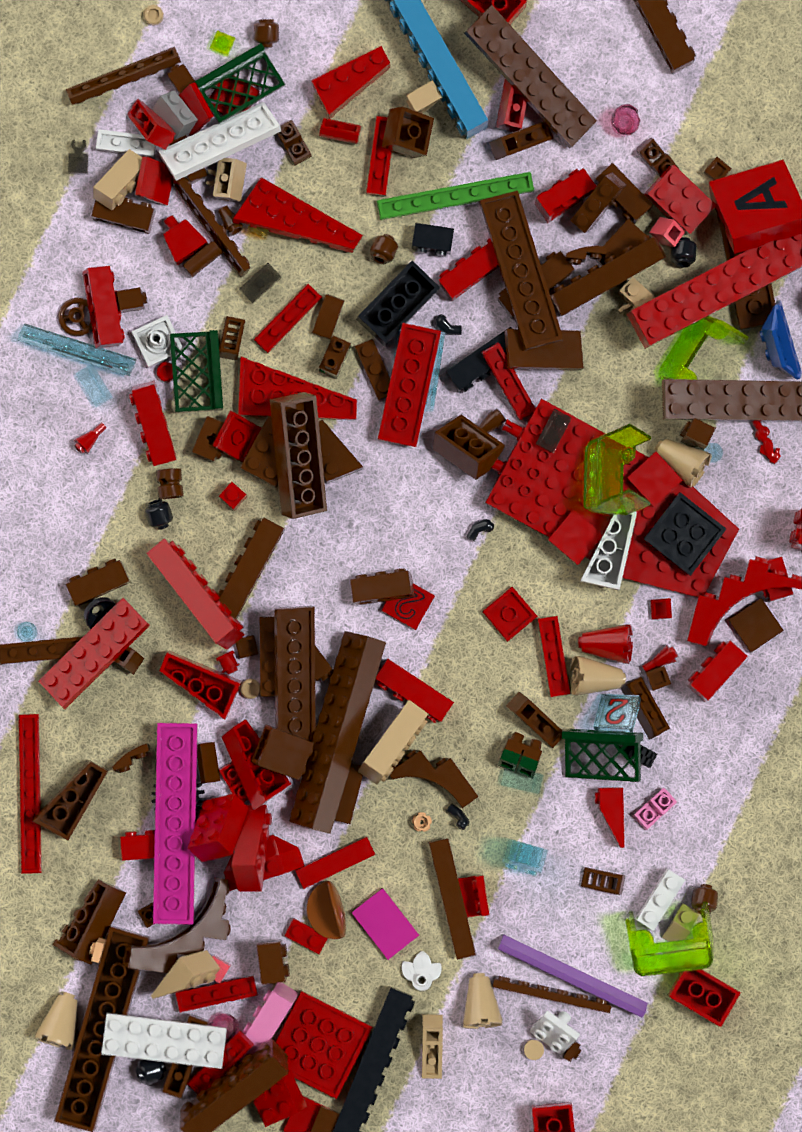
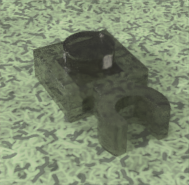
[68,140,89,175]

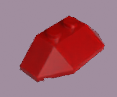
[223,835,305,891]

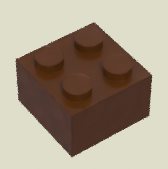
[382,106,434,158]
[257,940,290,985]

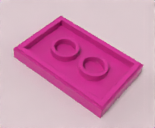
[351,888,419,960]

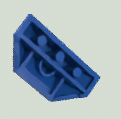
[760,300,802,379]

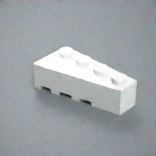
[580,507,637,590]

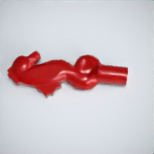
[751,421,780,464]

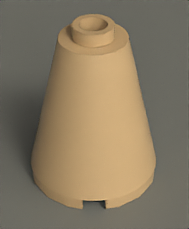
[655,439,712,487]
[569,656,626,696]
[463,973,503,1029]
[34,992,78,1050]

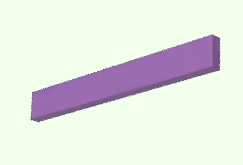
[498,935,648,1018]

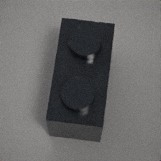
[412,223,454,257]

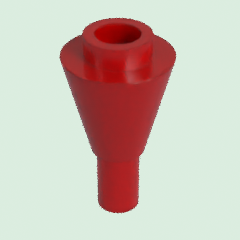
[74,422,106,454]
[642,645,678,672]

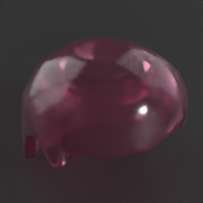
[611,104,641,136]
[209,1013,239,1044]

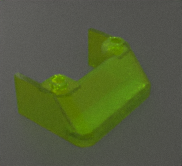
[658,316,749,381]
[583,424,651,515]
[625,901,714,976]

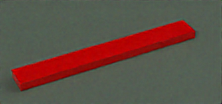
[19,714,42,874]

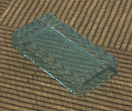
[76,364,113,408]
[501,768,544,794]

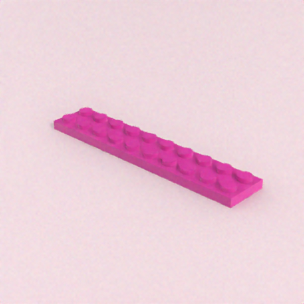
[153,723,198,924]

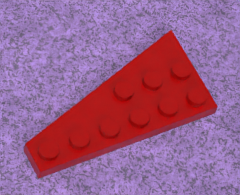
[232,177,363,253]
[238,356,357,420]

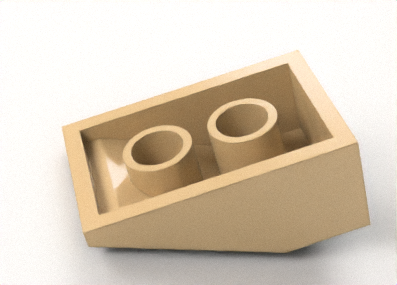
[151,950,220,999]

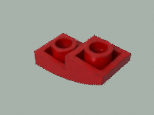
[219,761,249,802]

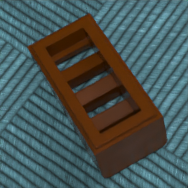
[219,316,245,361]
[581,867,625,895]

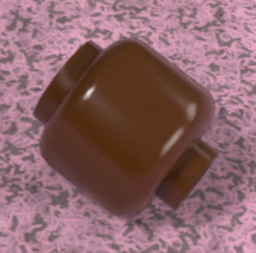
[254,19,279,47]
[370,234,398,265]
[691,884,718,915]

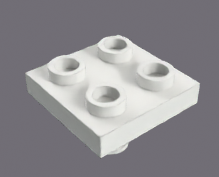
[132,315,183,368]
[529,1010,580,1055]

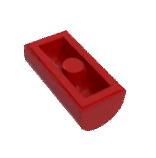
[319,118,361,144]

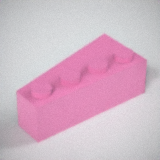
[238,982,299,1062]

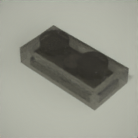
[239,263,282,304]
[536,409,572,453]

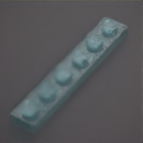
[18,324,137,376]

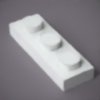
[96,129,156,157]

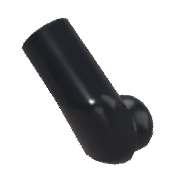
[435,314,462,335]
[466,519,494,542]
[446,803,470,830]

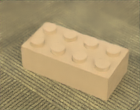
[358,700,428,785]

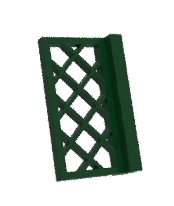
[195,43,286,124]
[170,330,223,413]
[562,728,643,782]

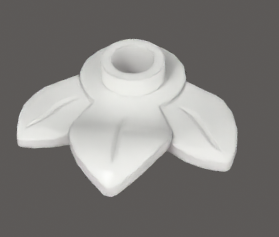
[402,951,441,991]

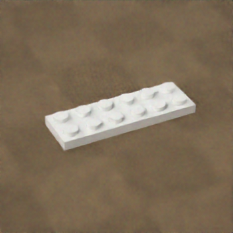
[158,102,281,181]
[102,1013,227,1069]

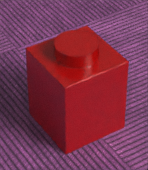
[219,482,248,511]

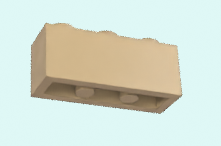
[93,149,142,210]

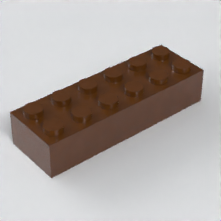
[270,392,327,519]
[180,1039,288,1132]

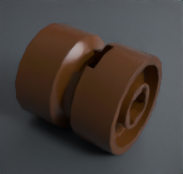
[156,468,184,499]

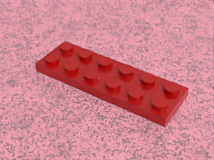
[378,323,441,447]
[38,598,150,709]

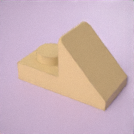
[406,81,443,114]
[662,903,700,947]

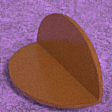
[307,881,346,939]

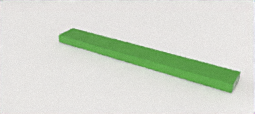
[377,172,534,220]

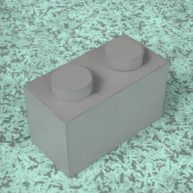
[152,90,198,139]

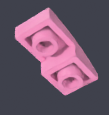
[633,788,677,830]

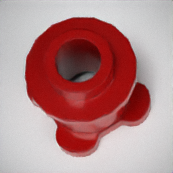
[216,650,240,675]

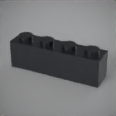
[446,326,512,392]

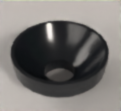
[84,597,116,629]

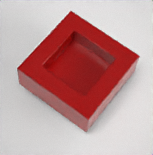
[651,598,672,620]

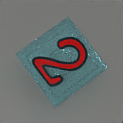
[593,694,641,732]

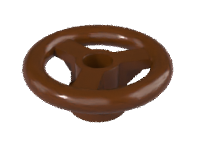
[58,298,92,336]

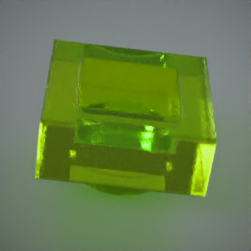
[210,30,236,57]

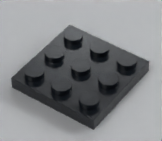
[643,492,726,576]

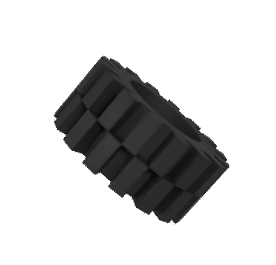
[621,745,657,768]

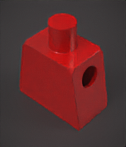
[163,215,208,265]

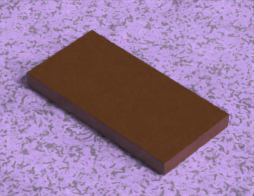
[505,329,584,370]

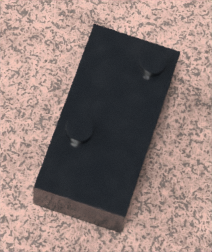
[356,260,441,347]

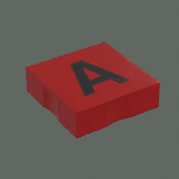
[709,159,802,254]

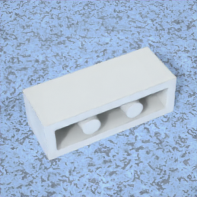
[635,869,685,931]

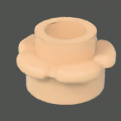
[412,812,432,832]

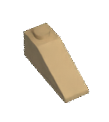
[422,1015,443,1079]

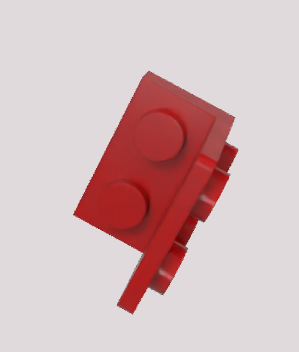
[458,875,490,918]

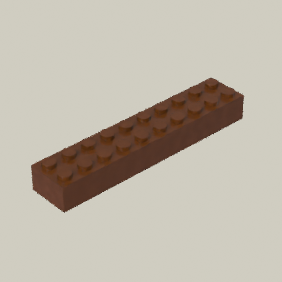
[289,631,386,834]
[54,926,151,1132]

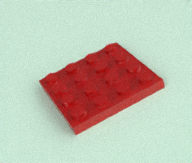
[276,991,373,1099]

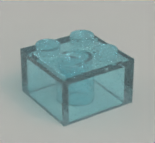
[502,838,548,876]

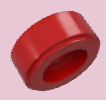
[157,362,173,382]

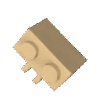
[206,158,247,202]
[618,277,656,322]

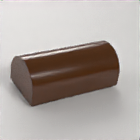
[183,241,223,278]

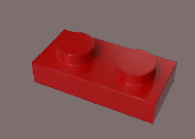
[284,918,328,954]

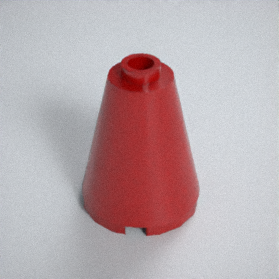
[578,624,633,664]

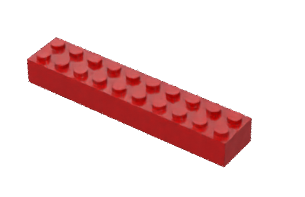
[626,234,802,349]

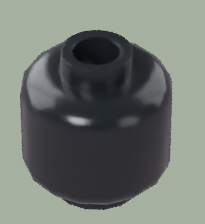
[671,237,697,268]
[145,499,173,530]
[135,1059,166,1086]

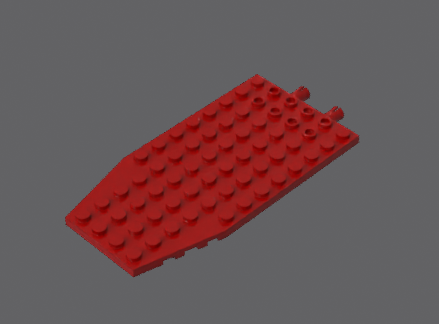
[485,398,739,598]

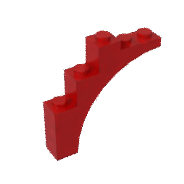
[687,556,802,646]

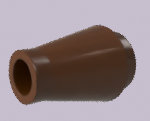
[218,205,244,236]
[479,408,506,433]

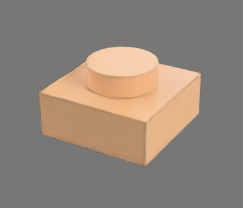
[90,938,106,963]

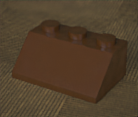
[432,414,505,480]

